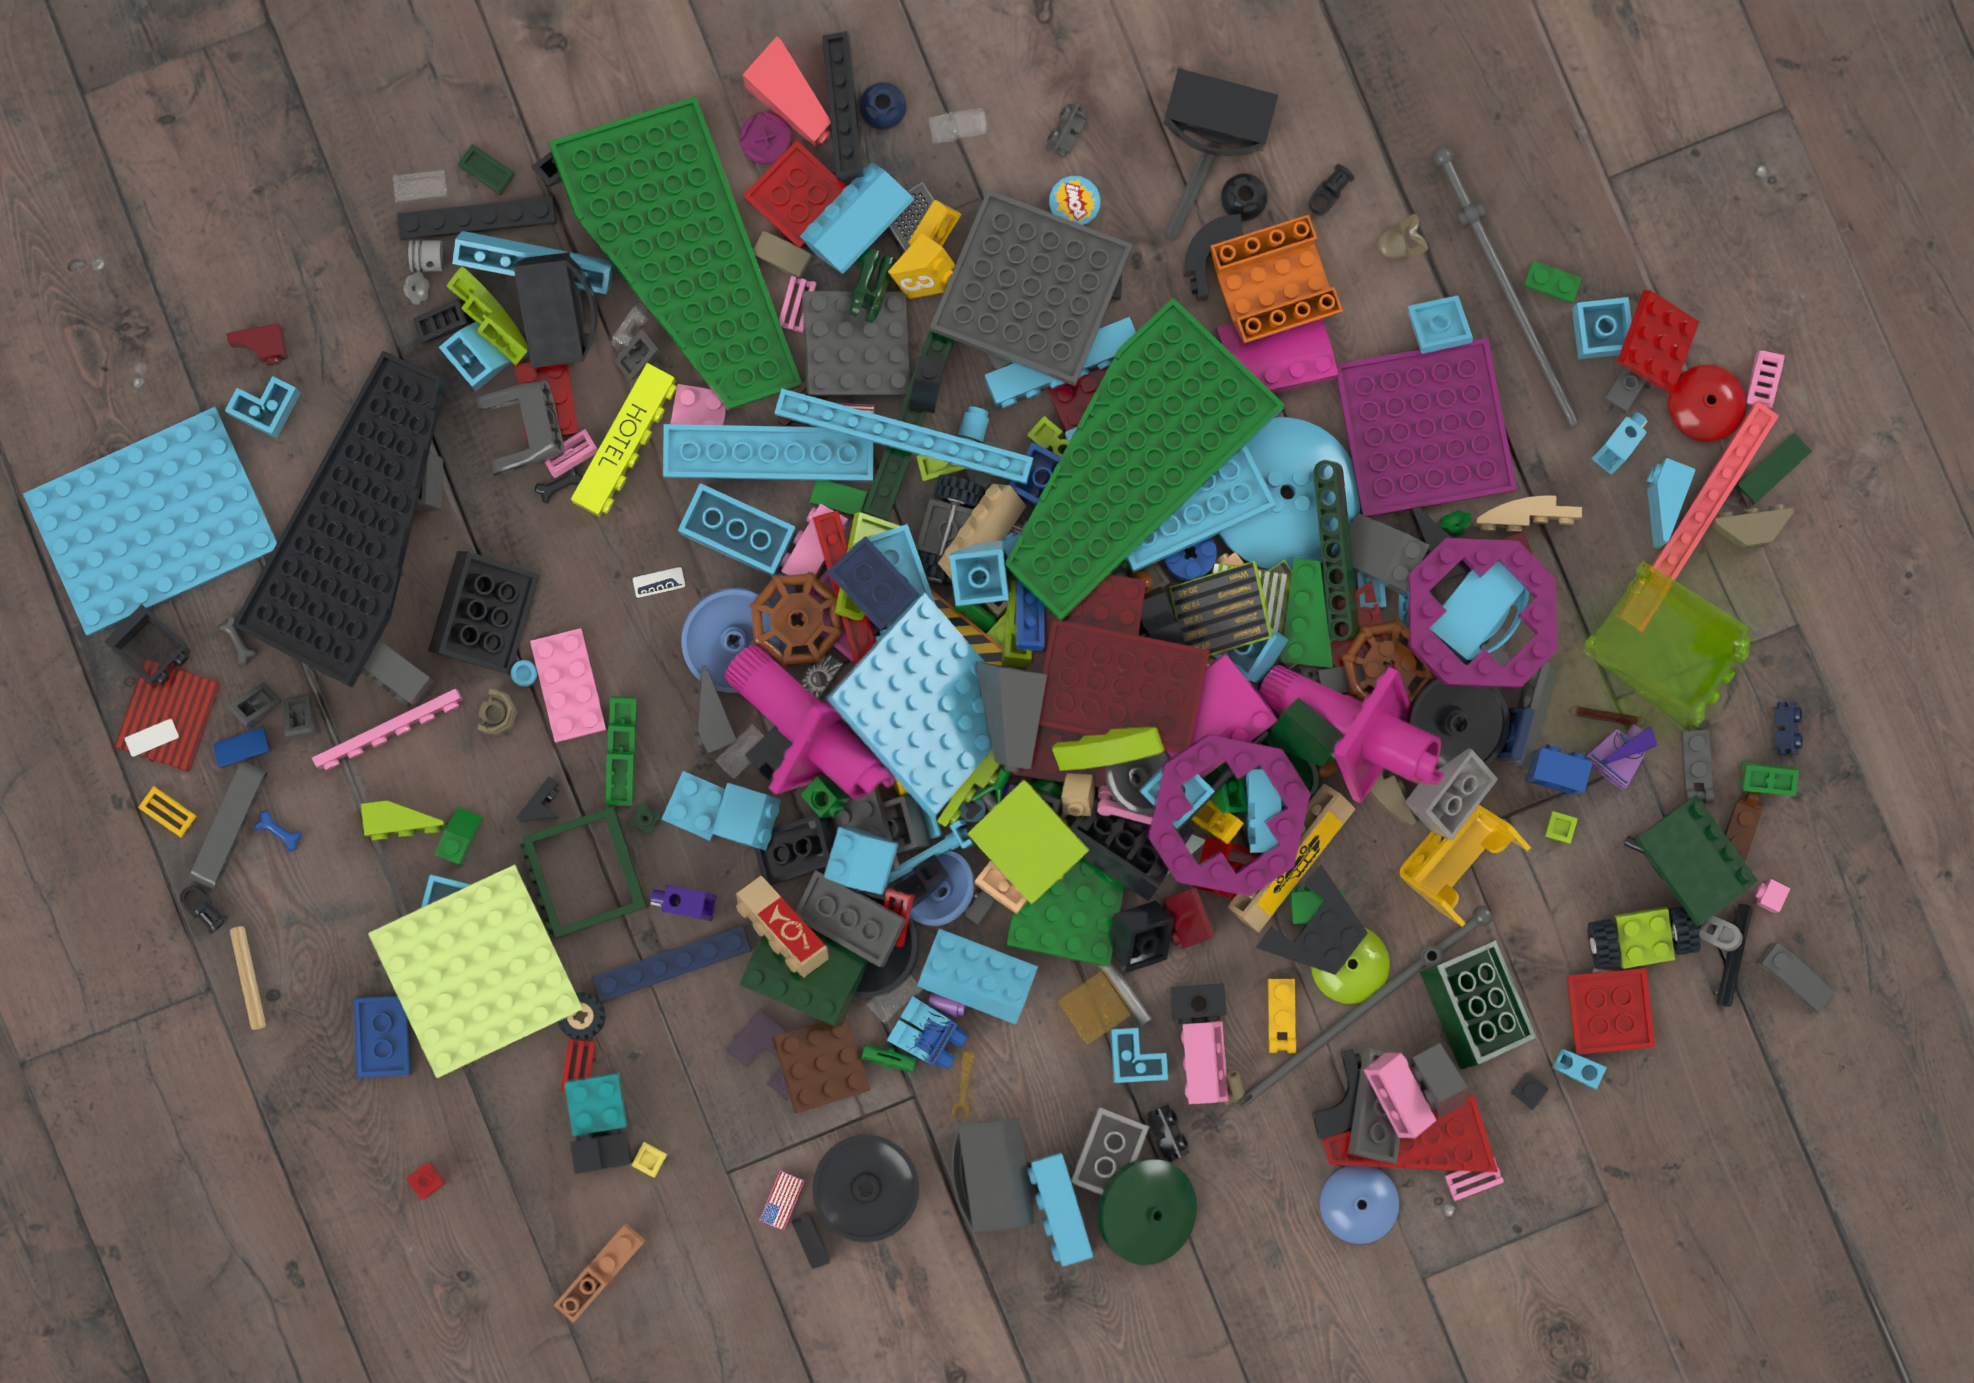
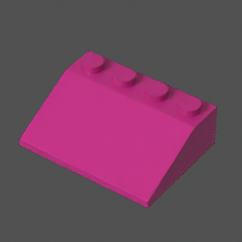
[1217,319,1338,394]
[1166,653,1278,779]

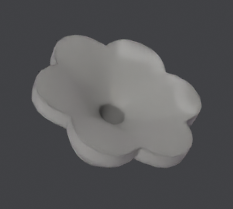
[403,272,430,305]

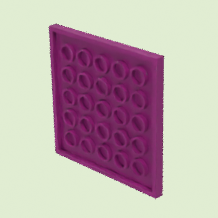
[1336,338,1517,517]

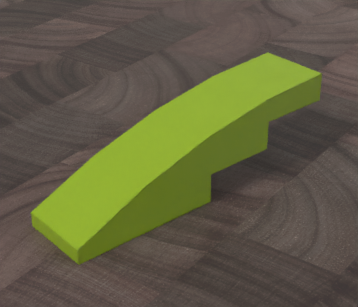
[447,266,529,365]
[1052,727,1164,771]

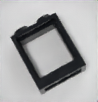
[104,604,191,689]

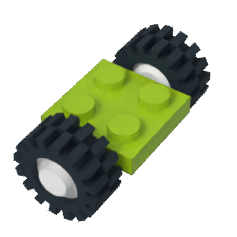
[1587,906,1701,969]

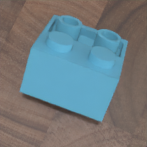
[439,322,512,392]

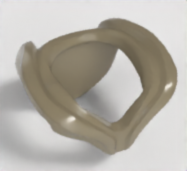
[1377,214,1428,259]

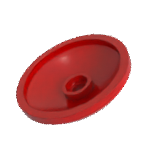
[1668,365,1746,442]

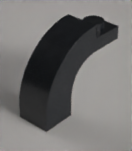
[1183,214,1243,301]
[1312,1049,1362,1139]

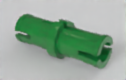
[861,1043,917,1073]

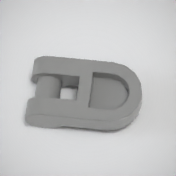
[1699,916,1743,951]

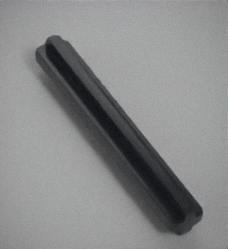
[1717,904,1753,1007]

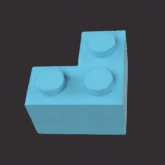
[225,376,301,439]
[1110,1028,1168,1083]

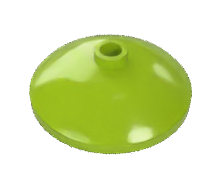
[1311,928,1390,1004]

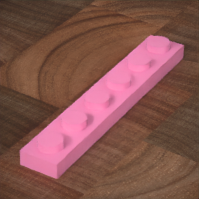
[312,689,463,771]

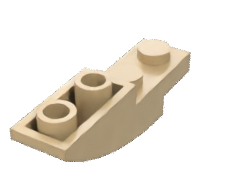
[1473,496,1582,533]

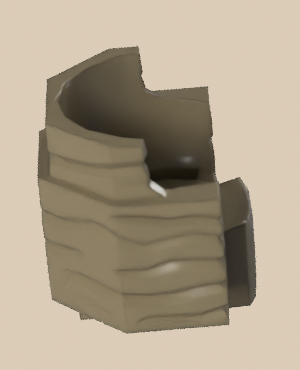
[477,689,518,736]

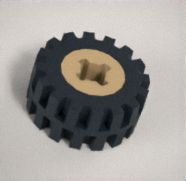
[558,992,606,1040]

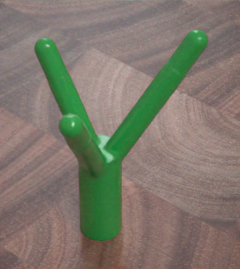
[971,765,1011,804]

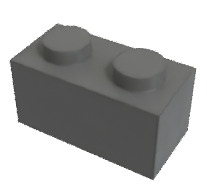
[964,889,996,925]

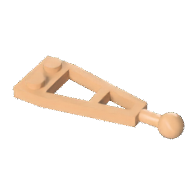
[975,810,1068,914]

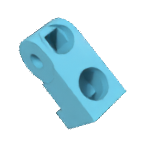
[1552,1049,1607,1090]

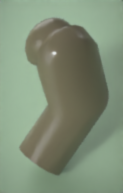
[1223,1071,1245,1105]

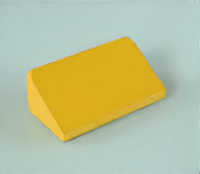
[909,200,961,247]

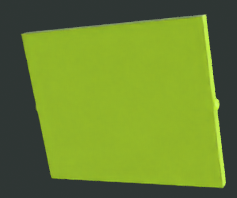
[967,780,1089,904]

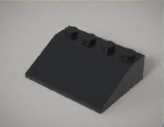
[428,551,539,675]
[1070,787,1194,901]

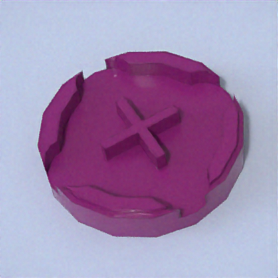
[740,112,791,165]

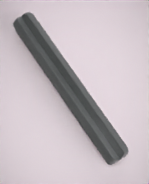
[1164,145,1216,240]

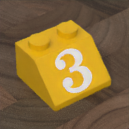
[888,233,956,299]

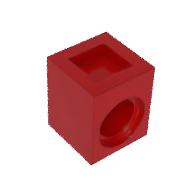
[406,1162,447,1200]

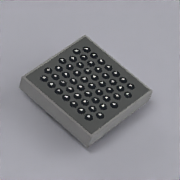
[889,182,934,252]

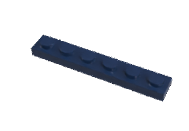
[592,926,751,1002]

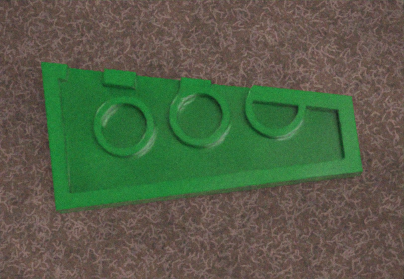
[1281,557,1333,668]

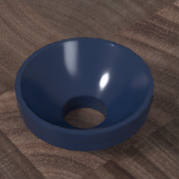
[860,82,907,130]

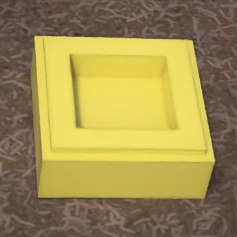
[631,1142,667,1178]

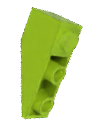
[361,801,447,841]

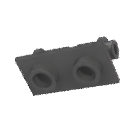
[1045,103,1088,158]

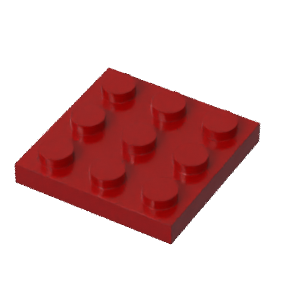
[743,140,847,248]
[1617,290,1700,393]
[1566,968,1655,1055]

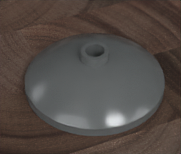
[1105,750,1172,815]

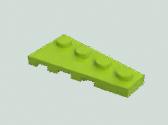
[835,512,900,621]

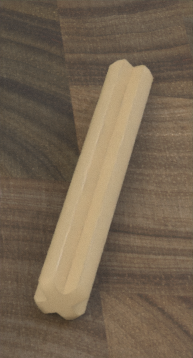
[230,926,266,1030]

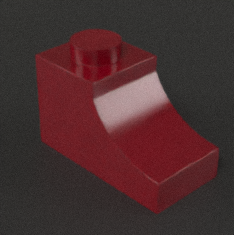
[226,323,288,366]

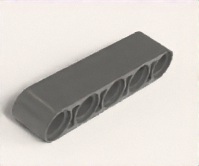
[190,761,268,890]

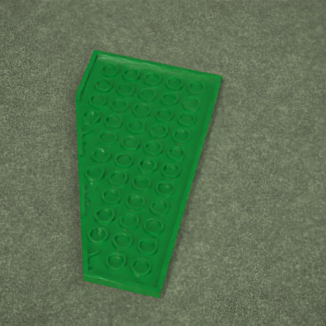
[548,96,802,411]
[1005,298,1285,622]

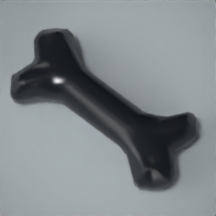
[534,467,583,504]

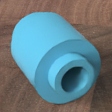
[958,406,989,443]

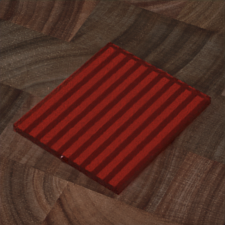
[114,658,220,772]

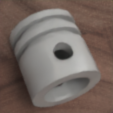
[408,240,444,272]

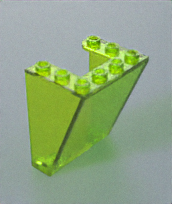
[1583,561,1752,731]

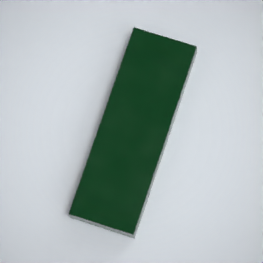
[1736,432,1812,504]

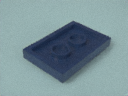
[827,536,919,631]

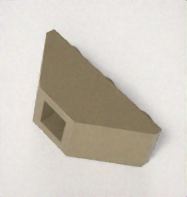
[1711,504,1794,549]

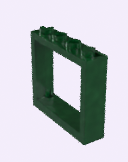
[520,807,648,938]

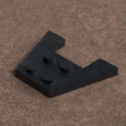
[1256,863,1368,975]

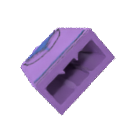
[1586,724,1646,790]

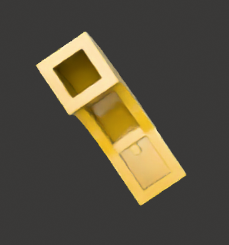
[1191,800,1244,844]

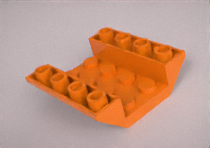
[1210,215,1343,344]

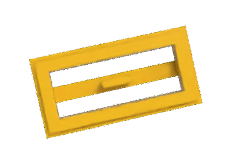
[138,786,198,838]

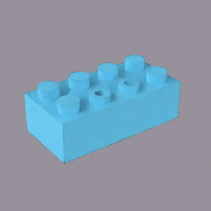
[1429,561,1529,664]

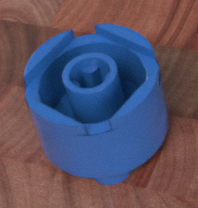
[1164,537,1217,583]

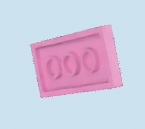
[530,628,607,743]

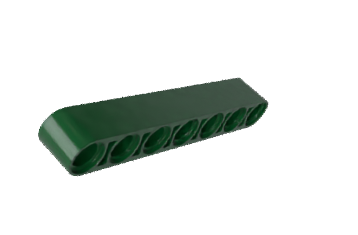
[1313,460,1359,641]

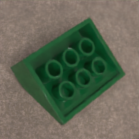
[1635,795,1758,927]
[739,926,869,1026]
[1420,940,1537,1070]

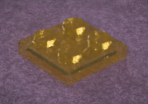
[1058,972,1131,1045]

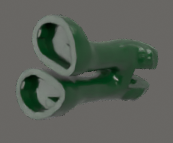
[849,249,897,323]

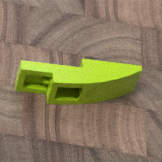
[937,749,1001,827]

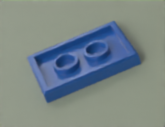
[354,996,411,1078]

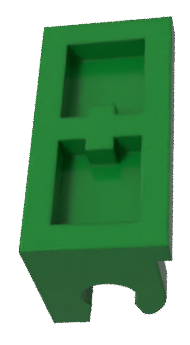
[1739,761,1799,796]

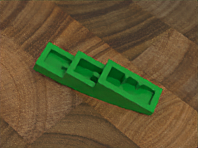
[606,696,637,806]

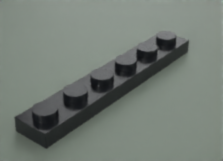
[822,31,864,181]
[397,196,556,241]

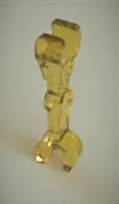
[952,1051,974,1118]

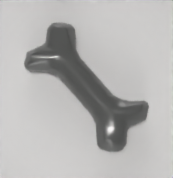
[218,615,257,665]

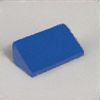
[213,727,272,769]

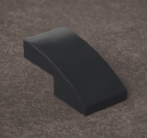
[893,854,949,908]

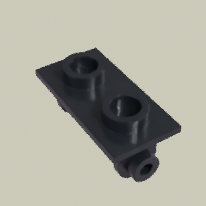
[1148,1104,1189,1162]

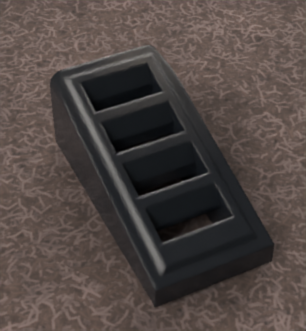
[413,299,474,343]

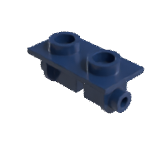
[1774,701,1803,755]

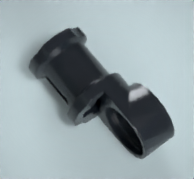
[1308,164,1355,215]
[180,886,228,934]

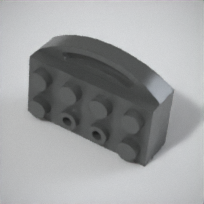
[951,1117,1035,1232]

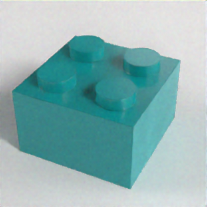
[565,1072,628,1136]

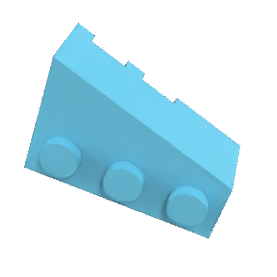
[1246,765,1285,853]

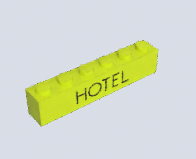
[571,363,677,518]

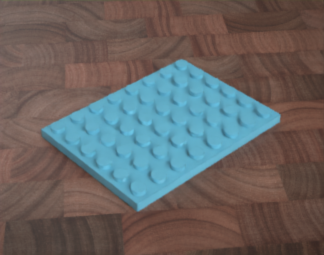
[23,407,278,636]

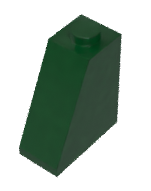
[1265,697,1344,767]

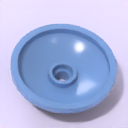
[902,850,975,926]
[1320,1166,1399,1244]

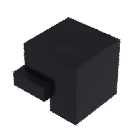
[745,726,800,792]

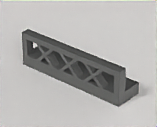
[1503,662,1558,769]

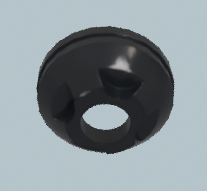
[1221,173,1268,221]

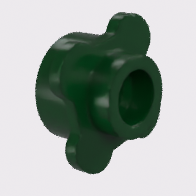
[630,803,661,834]

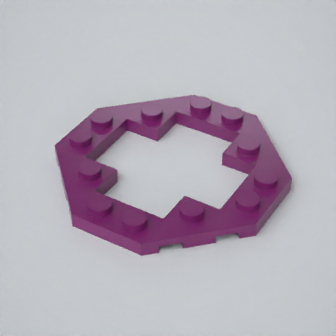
[1408,538,1557,689]
[1147,734,1310,896]

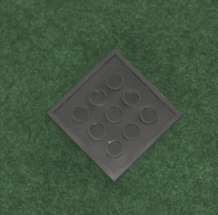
[802,291,910,396]

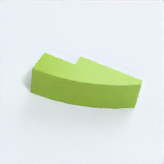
[1001,581,1032,668]

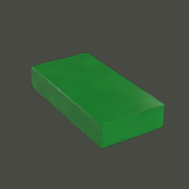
[810,480,867,516]

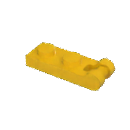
[1268,979,1296,1053]

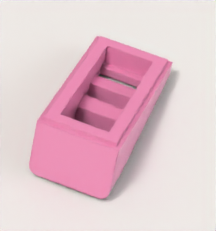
[1746,350,1785,409]

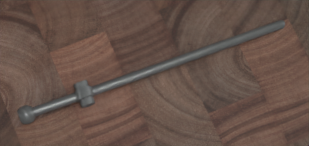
[1433,147,1578,428]
[1238,905,1493,1107]

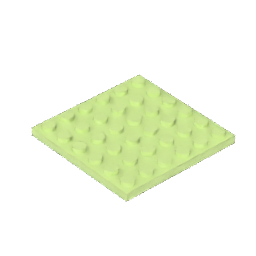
[368,865,583,1078]

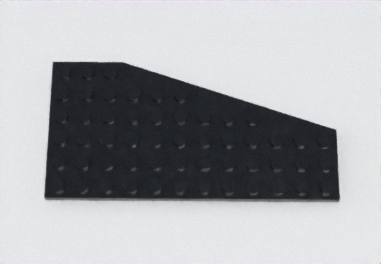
[232,351,446,688]

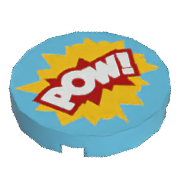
[1049,176,1100,226]

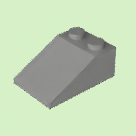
[1405,748,1498,841]

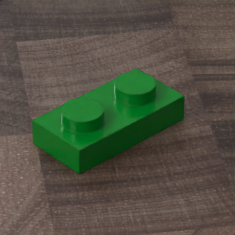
[1523,261,1582,304]

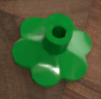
[1440,510,1472,536]

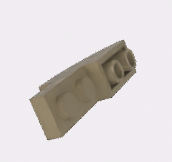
[1368,769,1417,827]

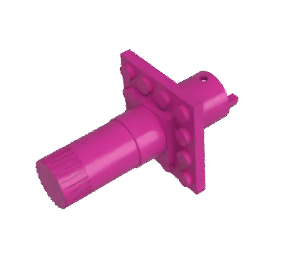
[725,645,895,799]
[1259,665,1444,804]

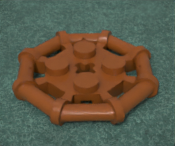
[749,571,844,668]
[1341,619,1435,705]

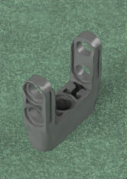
[476,380,564,476]

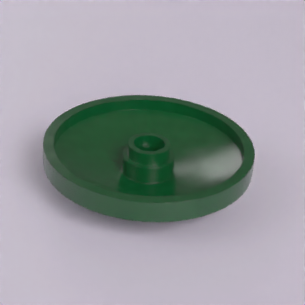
[1098,1158,1197,1265]

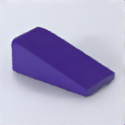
[1602,726,1657,765]

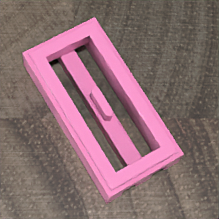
[779,276,817,333]
[545,429,598,479]
[1444,1157,1504,1201]

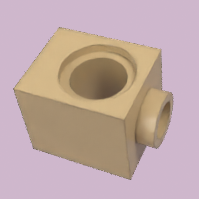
[1061,773,1096,816]

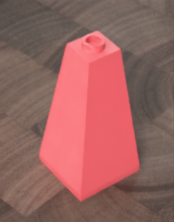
[743,37,832,147]

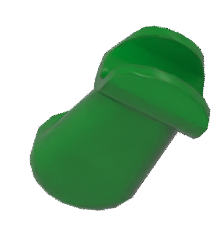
[954,604,997,632]

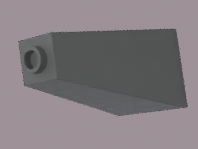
[976,662,1047,773]

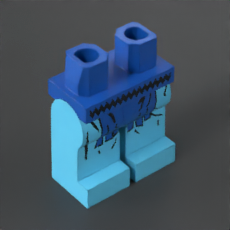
[887,996,968,1069]

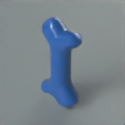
[255,811,302,852]

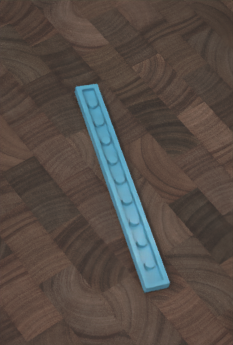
[774,389,1034,484]

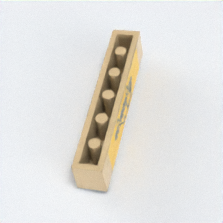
[1227,784,1355,933]

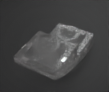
[929,107,988,144]

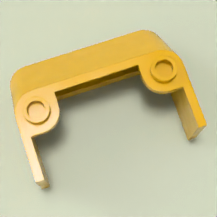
[1400,805,1531,927]

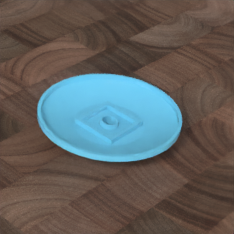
[1219,417,1360,570]

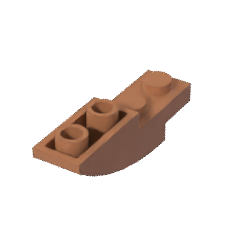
[554,1223,646,1323]

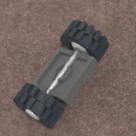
[916,475,984,586]

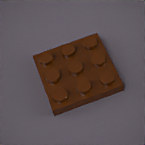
[771,1015,870,1114]

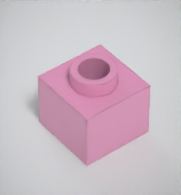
[1755,879,1790,913]

